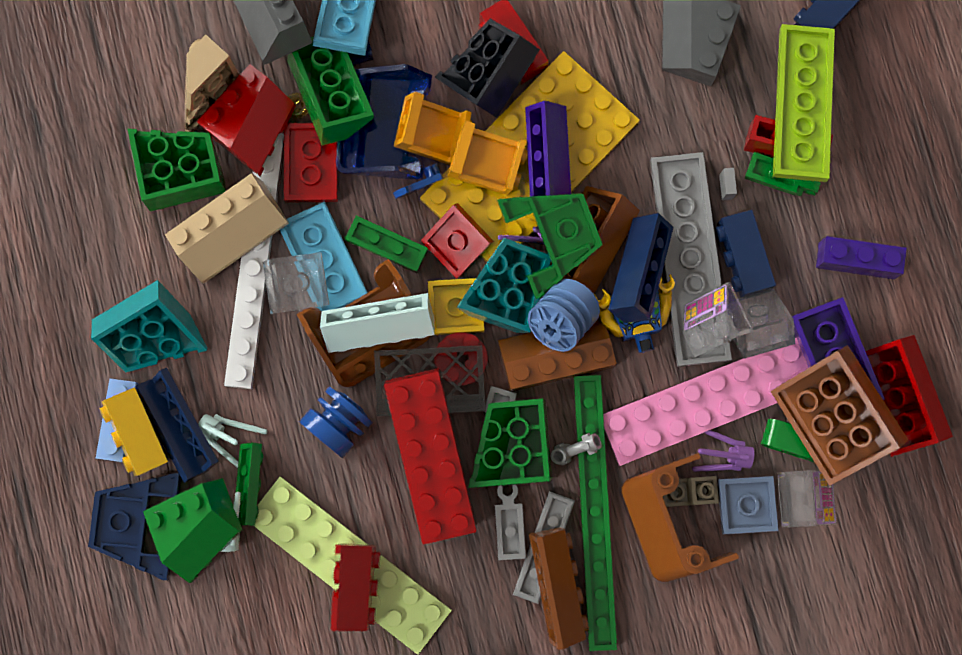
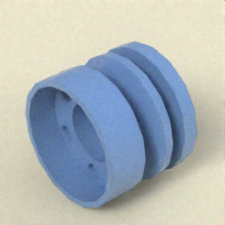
[528,279,600,352]

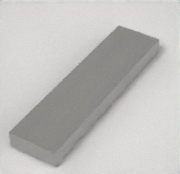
[513,491,575,604]

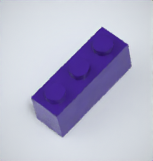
[816,236,907,279]

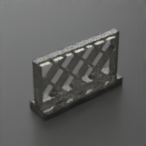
[374,345,485,417]

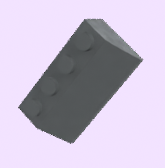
[233,0,312,65]

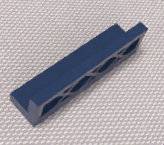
[135,368,219,483]

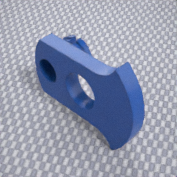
[393,163,444,199]

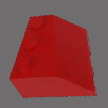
[197,64,296,177]
[331,543,381,631]

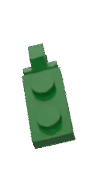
[744,152,821,196]

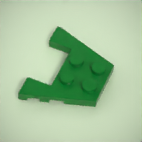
[497,193,603,299]

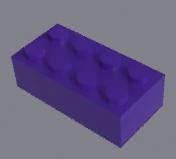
[789,297,885,399]

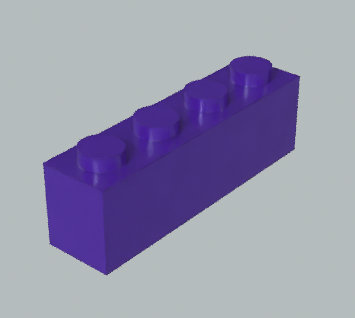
[525,101,571,196]

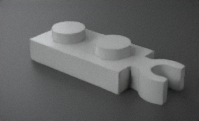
[495,485,526,560]

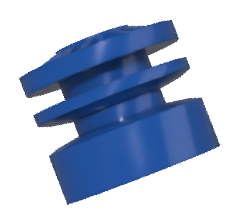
[299,386,372,458]

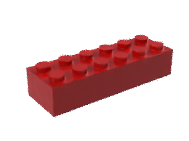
[384,368,476,545]

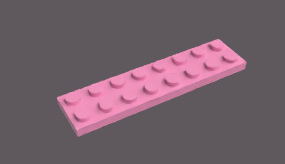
[603,338,809,466]

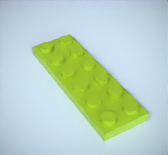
[773,24,835,182]

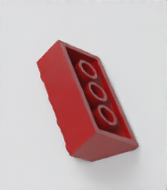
[865,335,953,457]

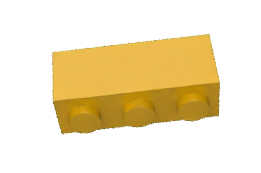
[99,387,168,476]

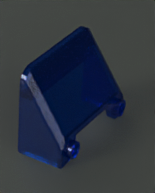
[336,64,432,180]

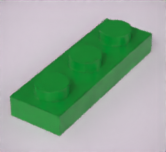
[345,215,428,273]
[236,442,263,526]

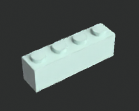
[320,293,435,353]

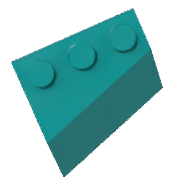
[457,238,551,333]
[91,280,207,373]

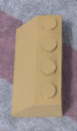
[165,173,289,284]

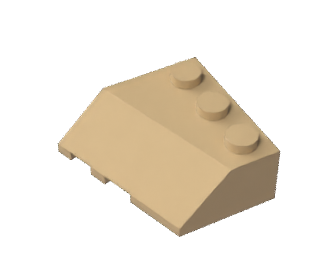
[185,35,239,132]

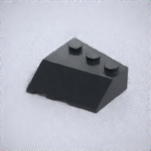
[435,18,540,118]

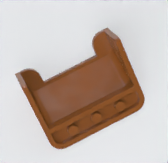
[297,259,430,387]

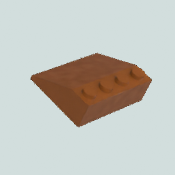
[770,345,908,486]

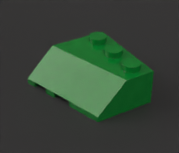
[127,129,227,212]
[468,399,552,488]
[143,478,242,583]

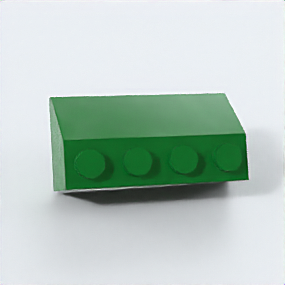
[288,36,374,146]

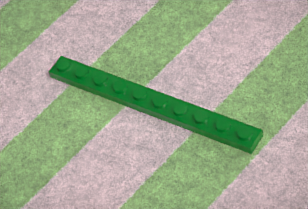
[573,375,617,651]

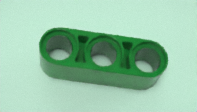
[761,418,815,463]

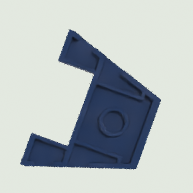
[88,473,181,581]

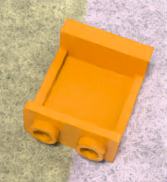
[393,92,472,165]
[447,120,528,195]

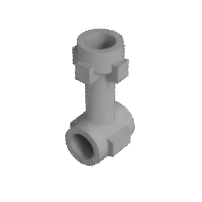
[551,433,601,465]

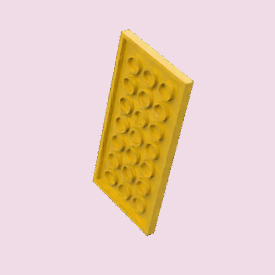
[420,51,640,262]

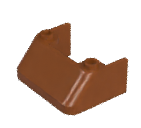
[621,453,739,582]

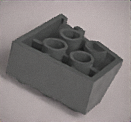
[662,0,741,87]

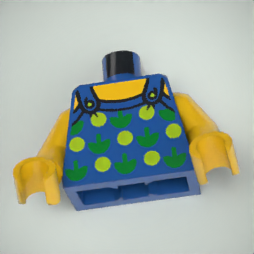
[593,274,675,353]

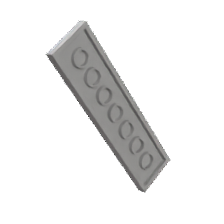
[650,152,732,367]

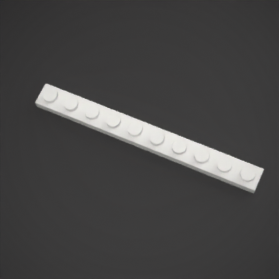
[224,131,284,389]

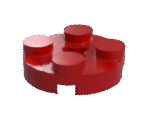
[434,332,488,386]

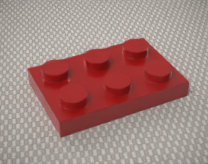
[284,123,338,203]

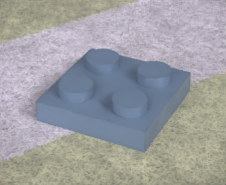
[717,476,778,534]

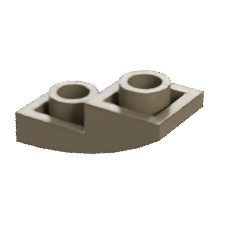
[662,476,719,507]

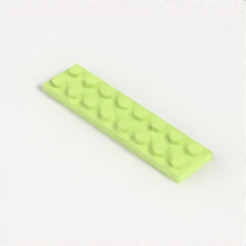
[254,477,452,655]

